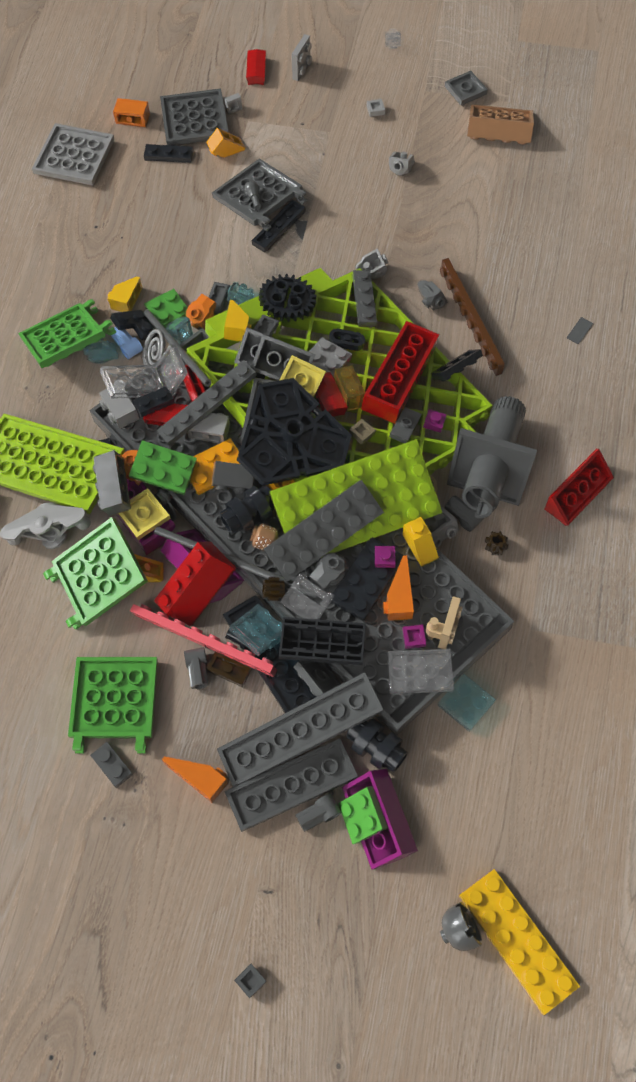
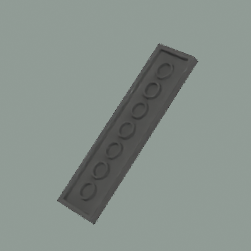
[217,672,385,787]

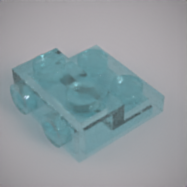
[229,604,282,656]

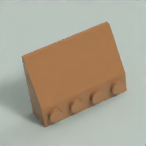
[467,104,534,144]

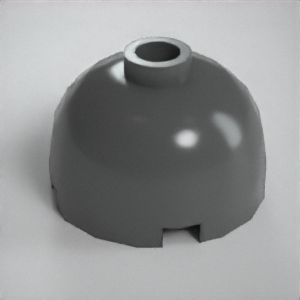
[440,902,482,951]

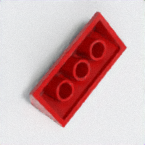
[544,448,614,526]

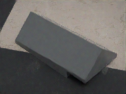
[234,327,316,381]

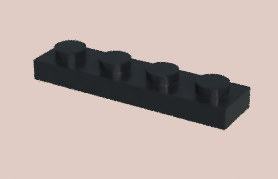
[251,199,306,253]

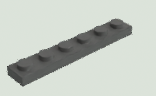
[156,360,257,446]

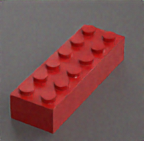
[361,321,440,424]

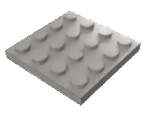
[32,123,115,185]

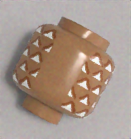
[250,523,279,551]

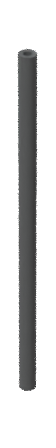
[144,309,212,387]
[154,526,319,599]

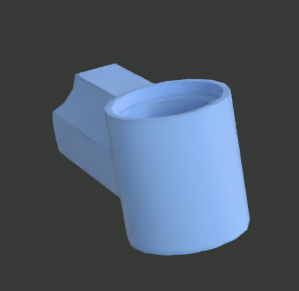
[111,327,143,360]

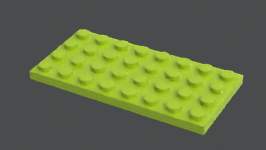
[0,414,126,514]
[269,439,443,554]

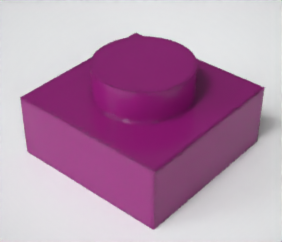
[423,409,447,433]
[375,546,395,568]
[402,625,426,649]

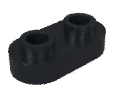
[329,329,365,351]

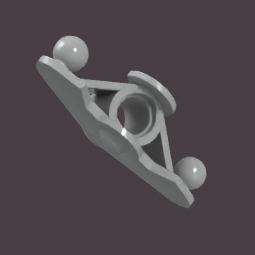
[0,503,91,549]

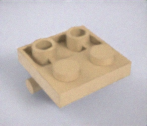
[426,596,463,650]

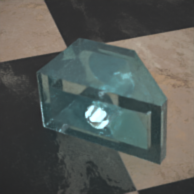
[165,317,193,345]

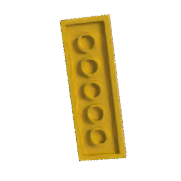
[459,869,580,1015]

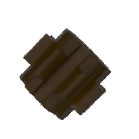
[485,531,509,555]
[262,577,285,601]

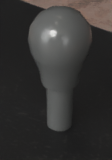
[244,181,261,209]

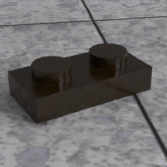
[206,651,252,688]

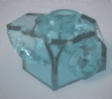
[227,281,254,305]
[83,338,119,364]

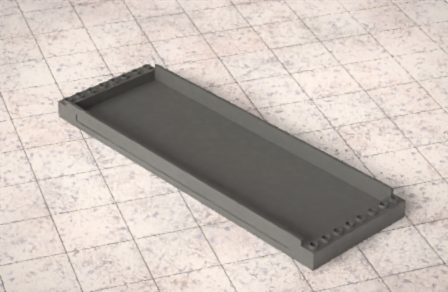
[89,328,514,735]

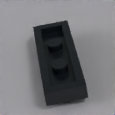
[144,144,193,163]
[431,349,483,381]

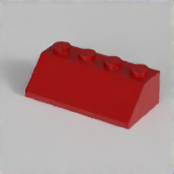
[154,541,236,626]

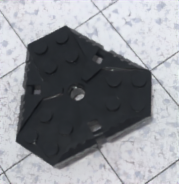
[237,378,352,486]

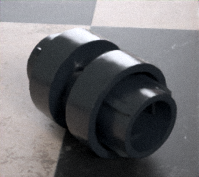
[219,486,275,534]
[346,718,408,773]

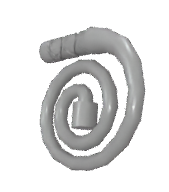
[142,329,165,370]

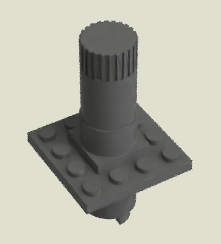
[447,396,537,518]

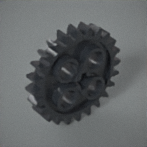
[259,274,317,322]

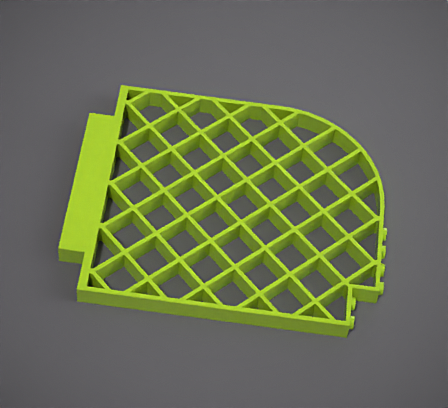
[187,268,493,482]

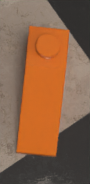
[383,555,414,621]
[162,756,228,803]

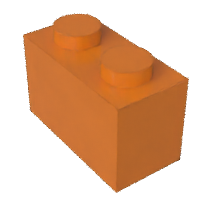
[113,98,150,127]

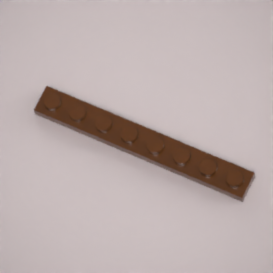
[440,258,505,376]

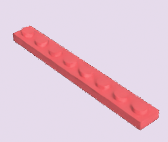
[130,604,277,677]

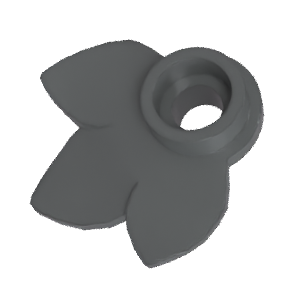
[154,489,176,521]

